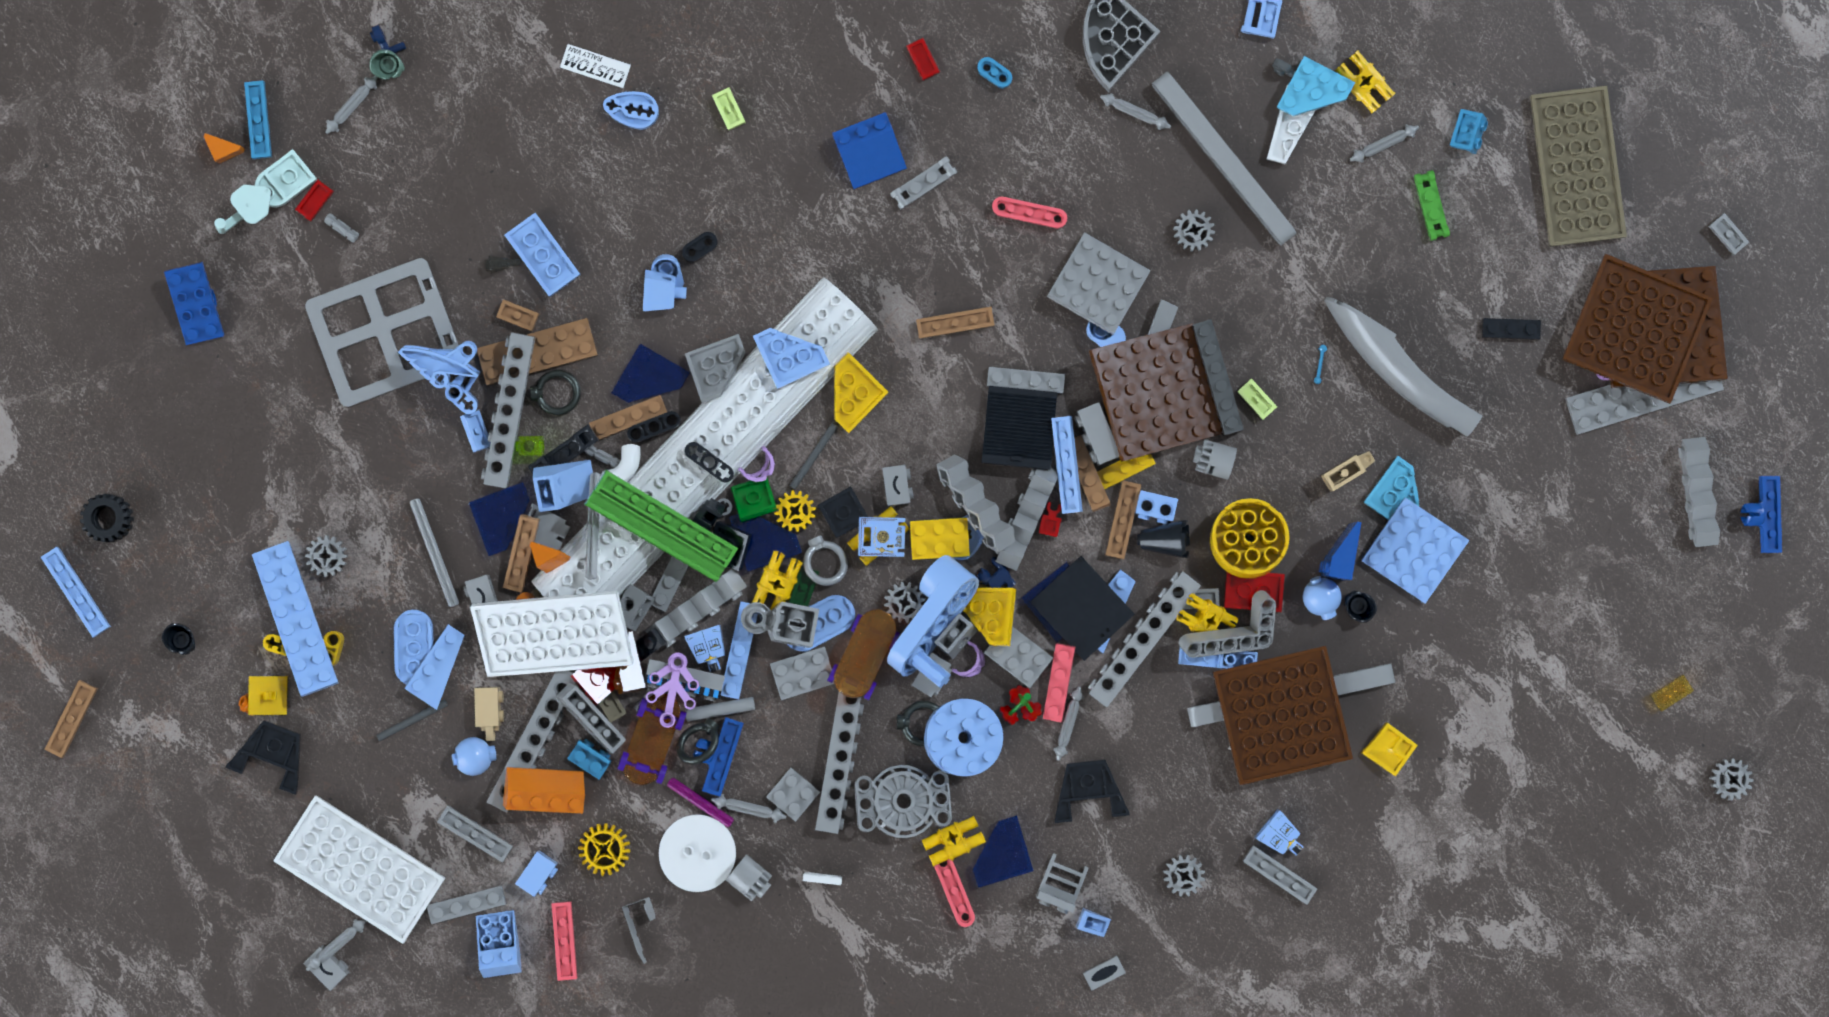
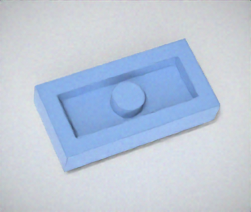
[460,410,491,452]

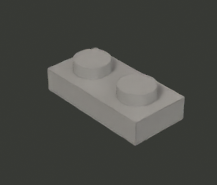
[1708,213,1749,255]

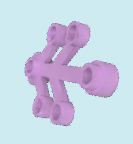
[646,653,699,728]

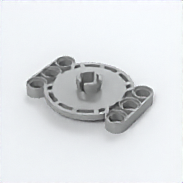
[854,765,952,838]

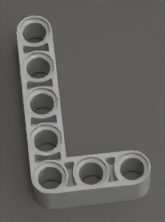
[1179,590,1276,658]

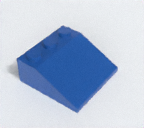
[832,112,907,189]
[1319,522,1362,581]

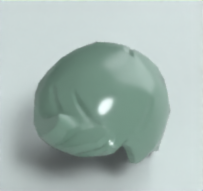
[369,49,405,79]

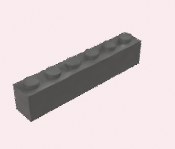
[1192,319,1244,436]

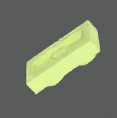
[712,88,746,131]
[1237,379,1277,420]

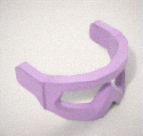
[738,446,775,482]
[952,641,985,677]

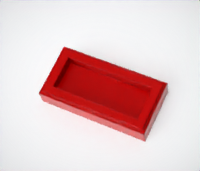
[906,38,940,81]
[295,180,334,222]

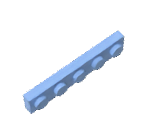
[1051,416,1083,514]
[41,547,111,637]
[721,602,758,699]

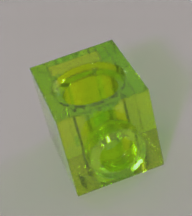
[515,436,544,456]

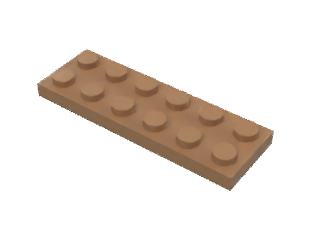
[477,318,598,386]

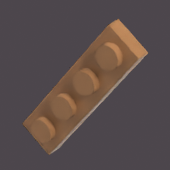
[916,307,995,339]
[589,395,667,440]
[1075,435,1111,512]
[1105,480,1141,559]
[503,514,540,593]
[44,680,98,758]

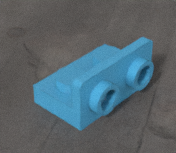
[1450,109,1488,154]
[567,739,613,780]

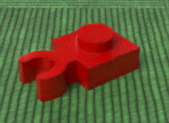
[1038,502,1061,537]

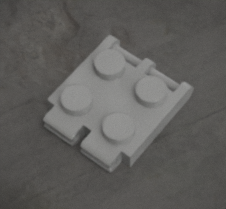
[528,503,571,550]

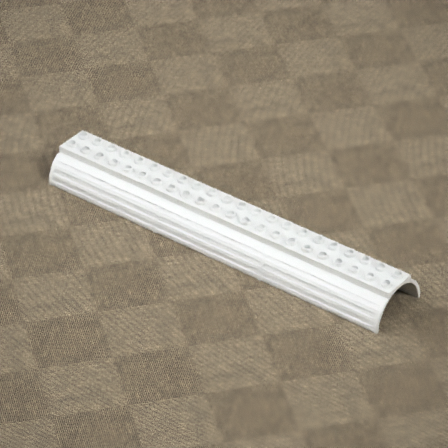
[531,277,878,598]

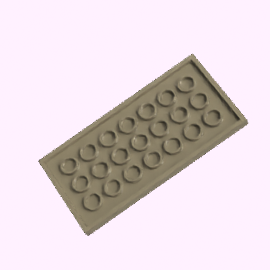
[1530,86,1627,247]

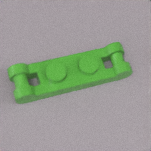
[1414,170,1450,241]

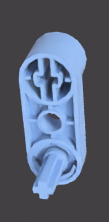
[887,555,979,688]

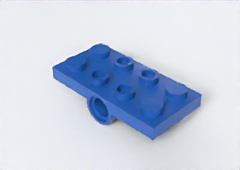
[164,262,224,345]

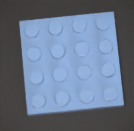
[1361,497,1469,603]

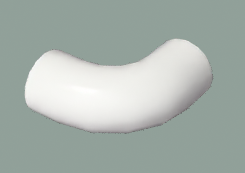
[601,444,641,482]

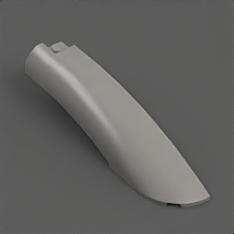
[1324,297,1483,436]

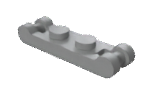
[890,156,958,210]

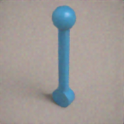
[1314,345,1327,384]

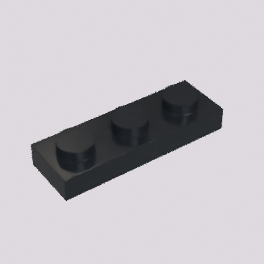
[1482,318,1541,340]

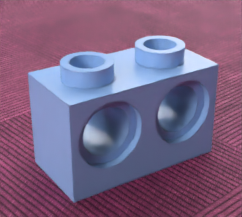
[1135,490,1178,524]

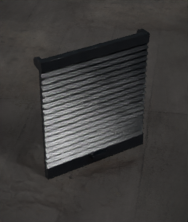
[981,386,1057,470]
[1030,556,1135,661]

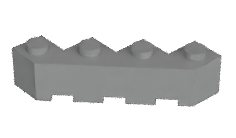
[1678,437,1720,547]
[936,454,1016,552]
[995,468,1058,571]
[645,569,747,649]

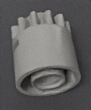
[1193,439,1237,480]
[726,854,772,901]

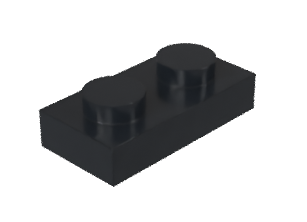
[635,627,666,662]

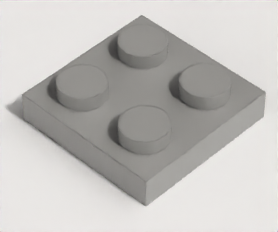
[766,767,820,822]

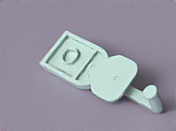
[214,149,317,234]

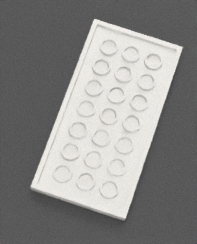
[470,591,634,677]
[274,795,445,944]

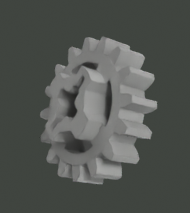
[1173,209,1215,252]
[305,535,348,577]
[884,582,925,623]
[1709,758,1754,800]
[1163,854,1205,897]

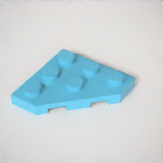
[1277,56,1355,116]
[1364,456,1419,520]

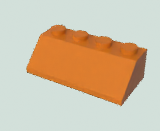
[503,767,585,814]

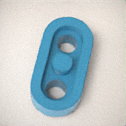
[977,57,1012,88]

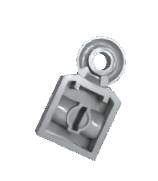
[741,602,819,648]

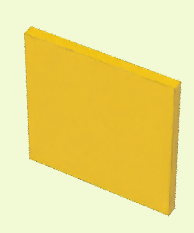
[248,676,288,715]

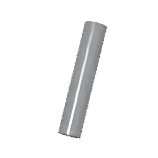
[685,697,755,722]

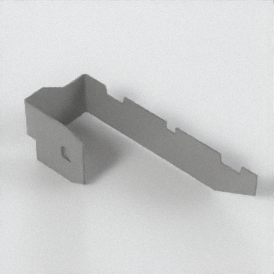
[622,897,655,964]

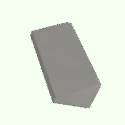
[1147,299,1178,335]

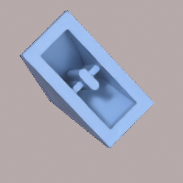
[1076,908,1111,937]

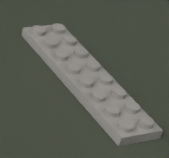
[1565,380,1724,435]

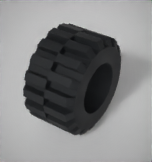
[80,494,134,542]

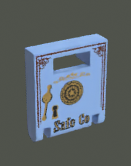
[858,517,905,557]

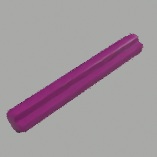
[667,778,734,827]

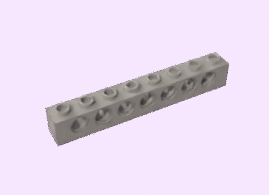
[481,332,535,488]
[1088,571,1201,707]
[487,670,579,813]
[815,679,866,834]

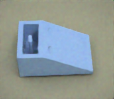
[533,460,593,512]
[476,910,522,978]

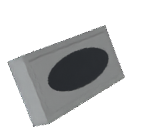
[1083,955,1126,990]

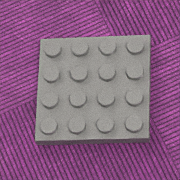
[1047,232,1150,335]

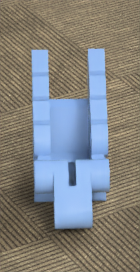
[398,341,480,414]

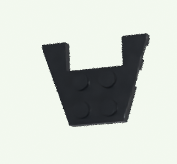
[225,720,301,795]
[1054,759,1130,823]

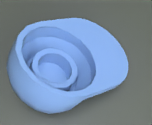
[651,254,684,287]
[1086,322,1126,347]

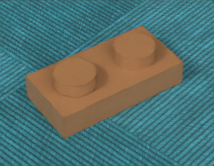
[496,299,539,332]

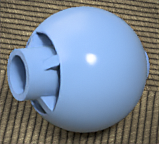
[1303,576,1341,620]
[452,737,496,776]

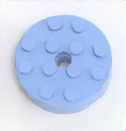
[924,699,1003,776]

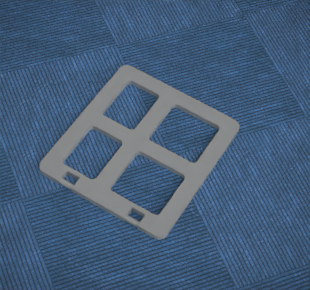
[305,258,459,407]

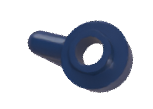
[370,24,406,53]

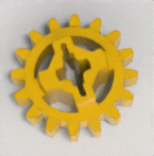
[774,490,816,532]

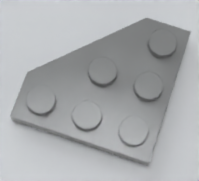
[685,334,745,403]

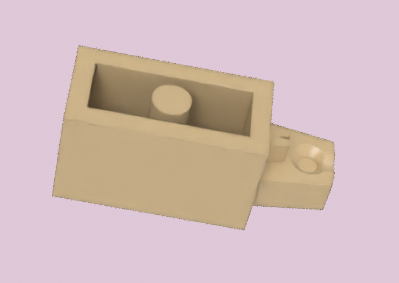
[1321,451,1375,492]
[474,687,504,741]

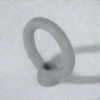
[803,536,848,586]

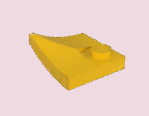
[1361,722,1418,776]

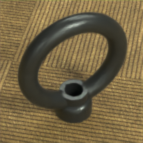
[530,370,581,415]
[896,701,939,747]
[676,718,720,765]

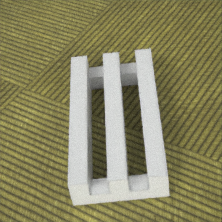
[803,872,842,885]

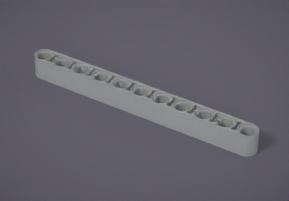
[1151,72,1296,246]
[1187,663,1395,727]

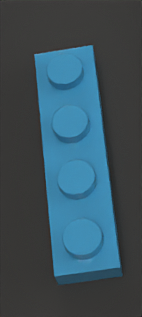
[244,81,272,159]

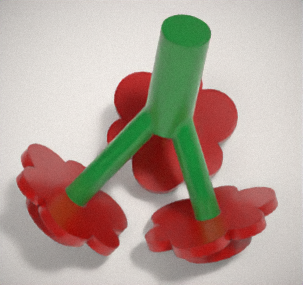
[1000,685,1042,725]

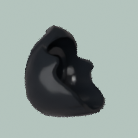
[1345,590,1377,623]
[161,623,195,655]

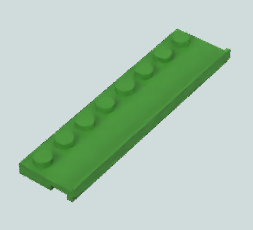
[584,470,738,582]

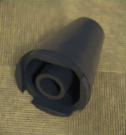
[1137,520,1190,558]

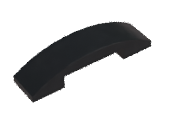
[528,424,599,474]

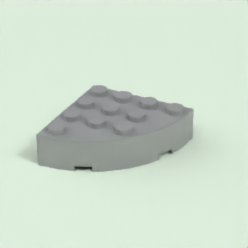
[1083,0,1160,93]

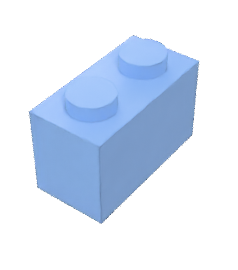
[515,850,558,897]

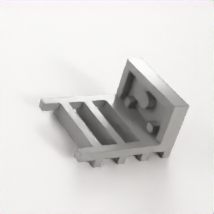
[1036,853,1089,914]

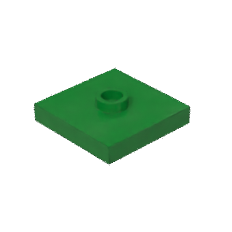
[730,477,777,522]

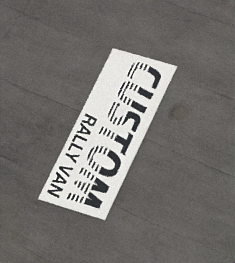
[560,44,631,88]

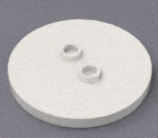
[659,814,736,892]

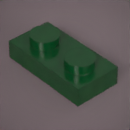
[789,566,819,607]

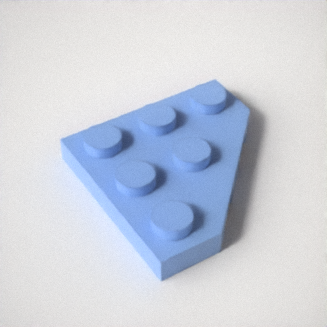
[753,328,830,389]

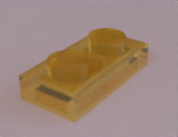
[1650,675,1694,712]

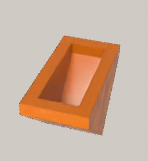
[204,133,245,164]
[530,541,571,573]

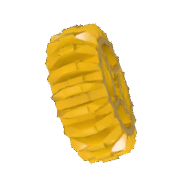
[578,823,631,876]

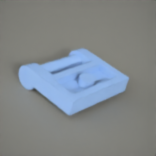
[1241,0,1282,39]

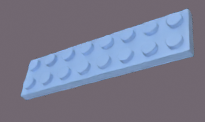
[252,541,339,697]

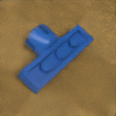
[1740,476,1782,553]
[693,717,744,797]

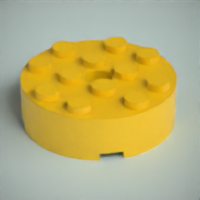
[1210,498,1289,578]

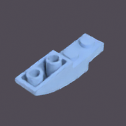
[1178,648,1258,669]

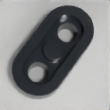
[682,232,718,262]

